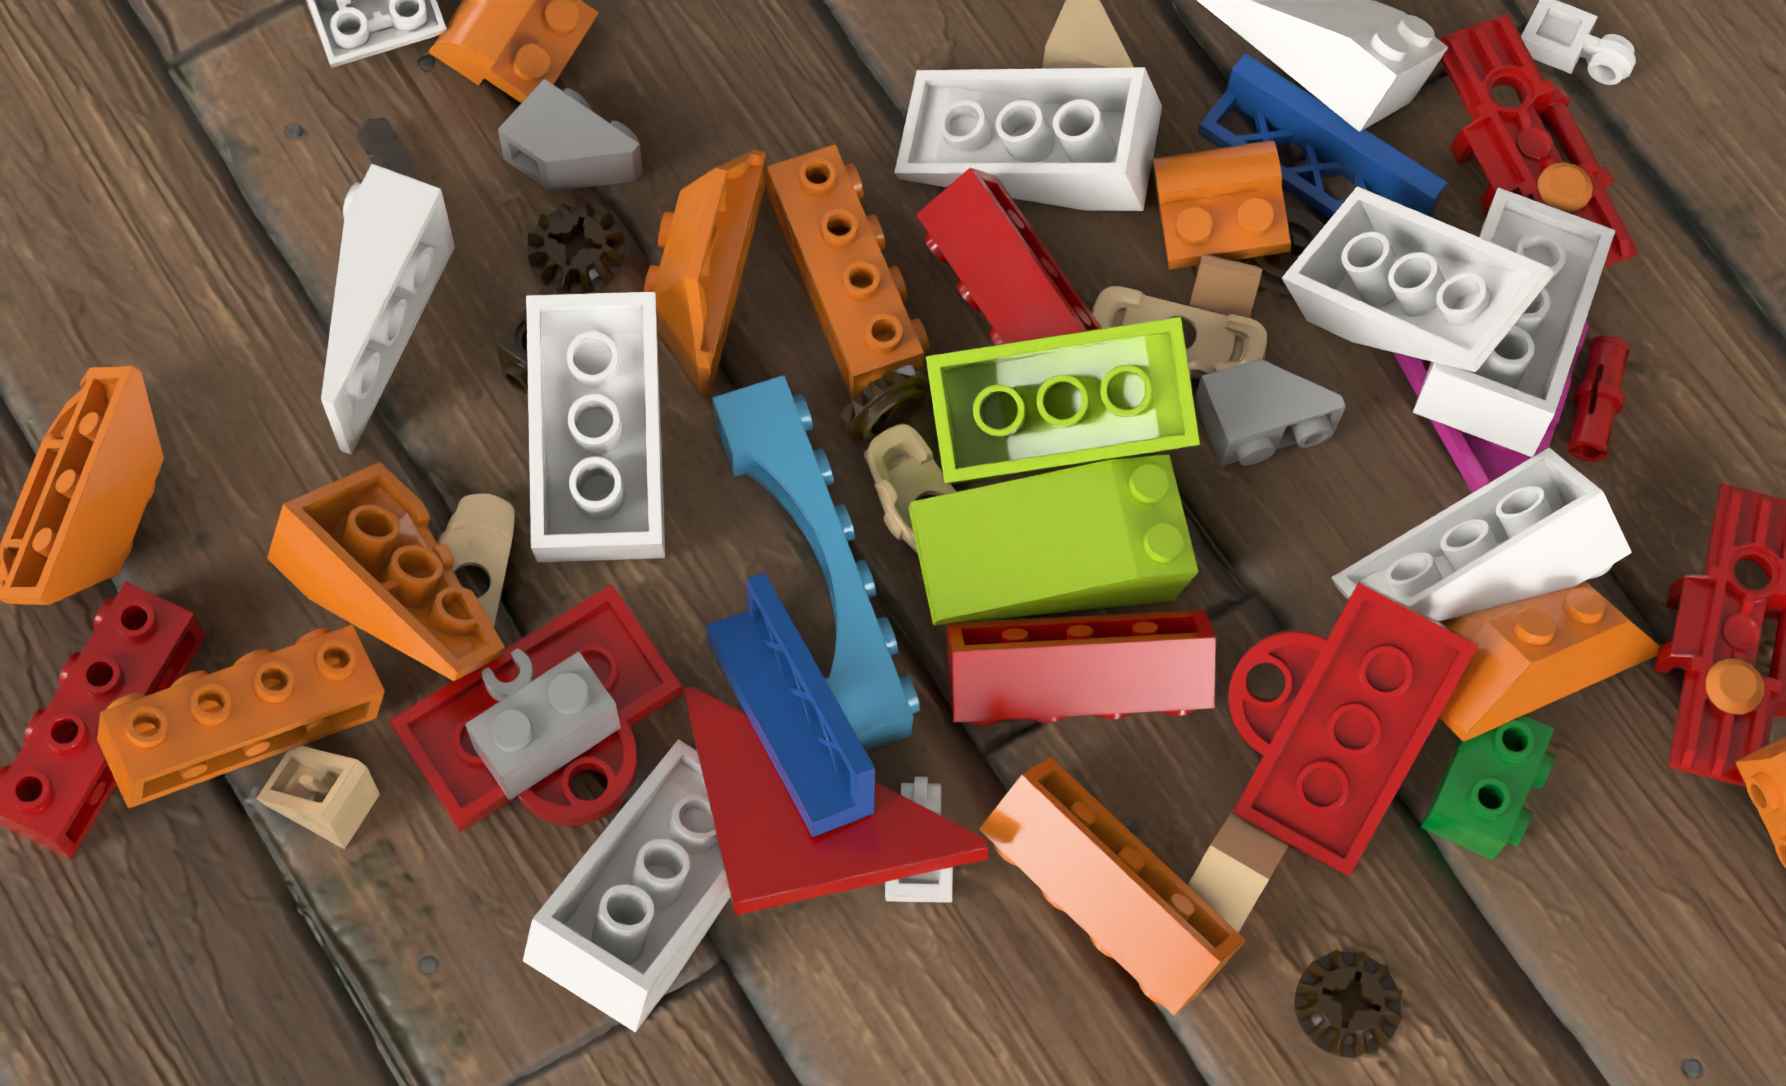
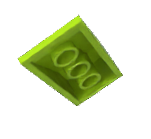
[926,317,1200,485]
[908,455,1199,625]

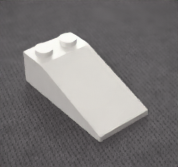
[1197,0,1448,132]
[894,67,1162,211]
[321,164,455,455]
[1282,187,1554,372]
[1413,188,1615,457]
[526,292,665,562]
[1331,448,1632,622]
[523,739,730,1032]

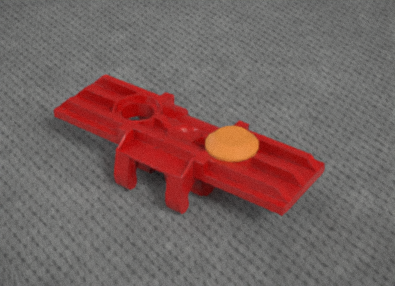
[1437,14,1639,268]
[1654,483,1786,787]

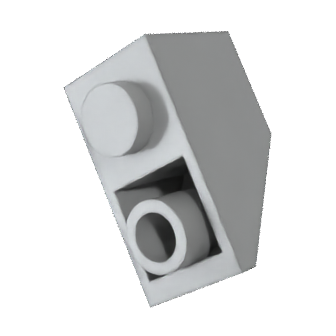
[498,79,643,192]
[1194,359,1346,467]

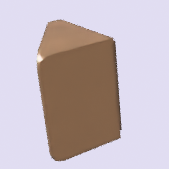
[1189,254,1263,318]

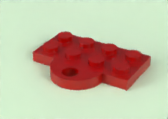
[1229,580,1478,877]
[389,584,683,833]

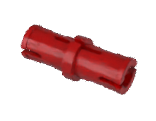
[1567,335,1630,462]

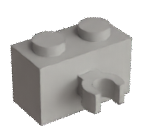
[465,648,621,801]

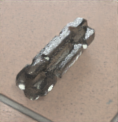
[357,117,423,182]

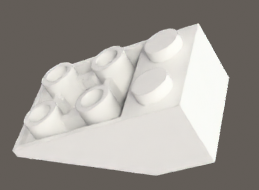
[306,0,447,68]

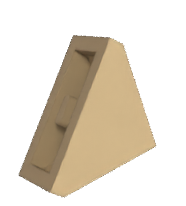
[1042,0,1134,69]
[256,746,380,849]
[1188,809,1290,932]

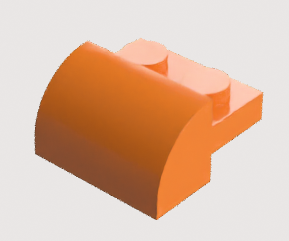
[428,0,599,103]
[1152,140,1291,270]

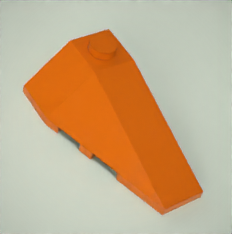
[267,462,505,681]

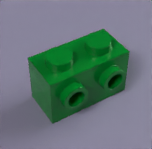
[1420,715,1556,861]

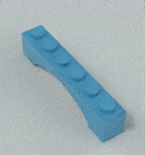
[712,375,920,751]

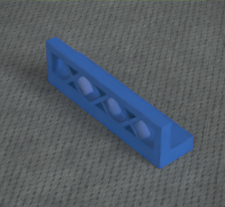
[1197,53,1447,219]
[706,572,875,837]

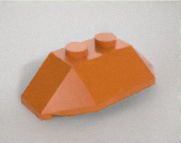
[644,150,767,395]
[0,366,164,605]
[1439,581,1661,742]

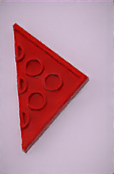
[683,686,988,915]

